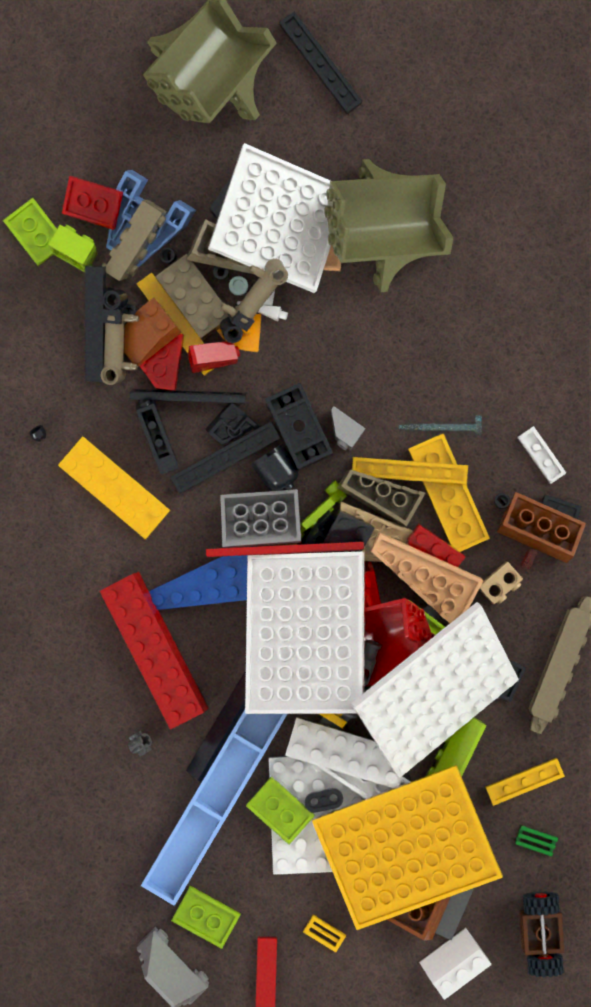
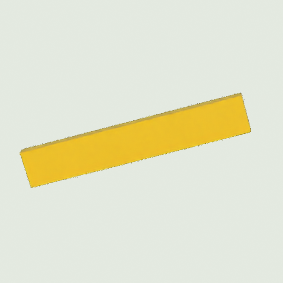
[137,273,213,376]
[352,457,468,485]

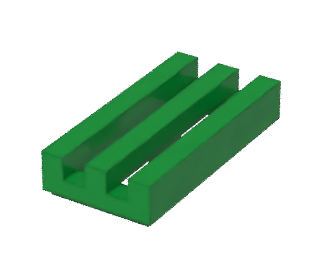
[515,825,558,856]

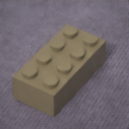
[156,254,229,341]

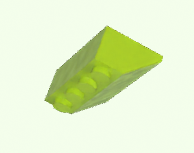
[426,717,487,777]

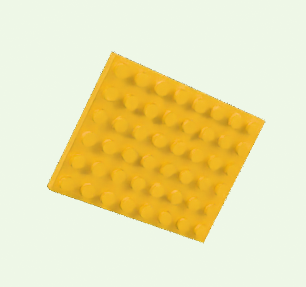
[312,765,503,930]

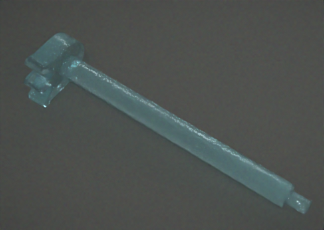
[399,415,482,435]

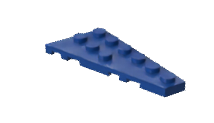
[149,546,258,610]

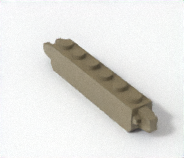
[528,596,591,734]

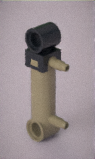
[220,258,288,343]
[101,289,139,385]

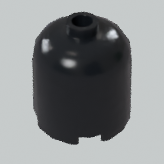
[251,444,298,491]

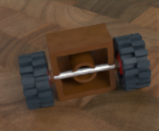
[519,891,565,977]

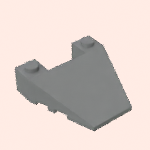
[137,927,209,1007]

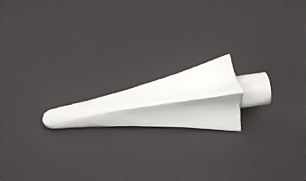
[237,301,288,321]

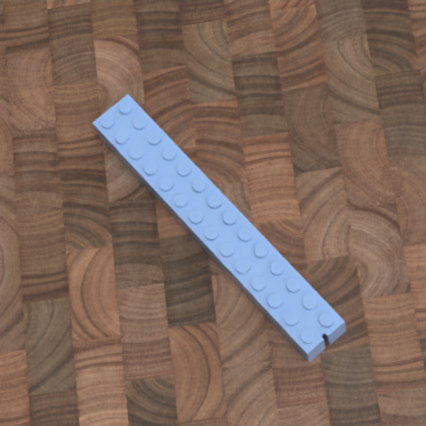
[141,709,287,906]

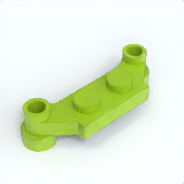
[300,480,347,538]

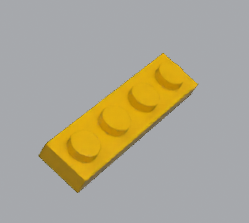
[485,758,565,806]

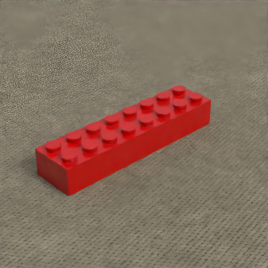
[100,572,209,730]

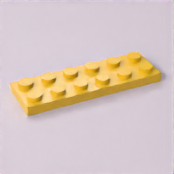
[408,433,490,552]
[58,436,171,539]

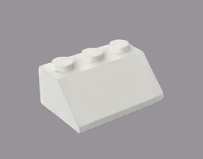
[419,927,491,1000]

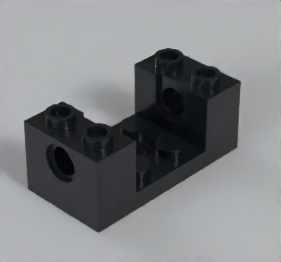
[265,383,333,471]

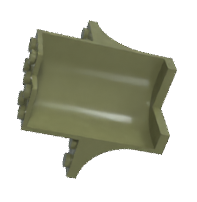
[143,0,276,123]
[324,159,453,292]

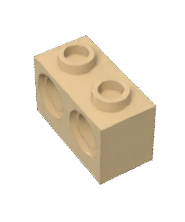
[479,562,523,605]

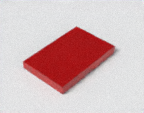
[62,176,123,230]

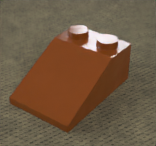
[124,297,182,366]

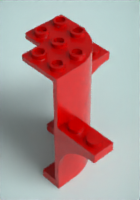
[364,574,435,687]

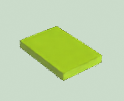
[3,198,57,266]
[246,776,315,845]
[171,886,241,949]

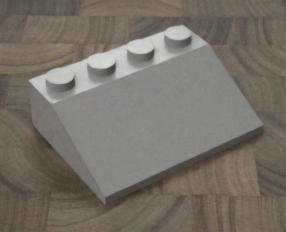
[220,489,301,548]

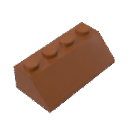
[497,492,586,563]

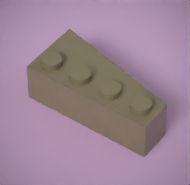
[102,199,167,281]
[186,219,255,275]
[337,470,425,527]

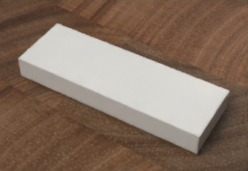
[517,426,566,484]

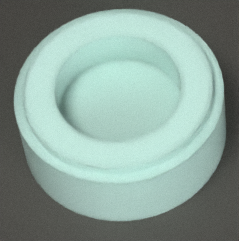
[229,276,248,296]

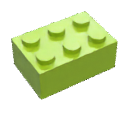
[48,225,98,272]

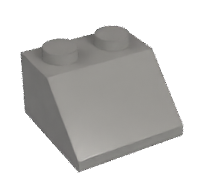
[331,406,365,451]

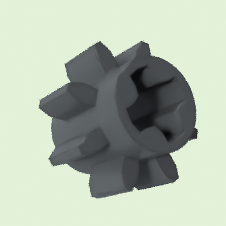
[128,731,152,757]

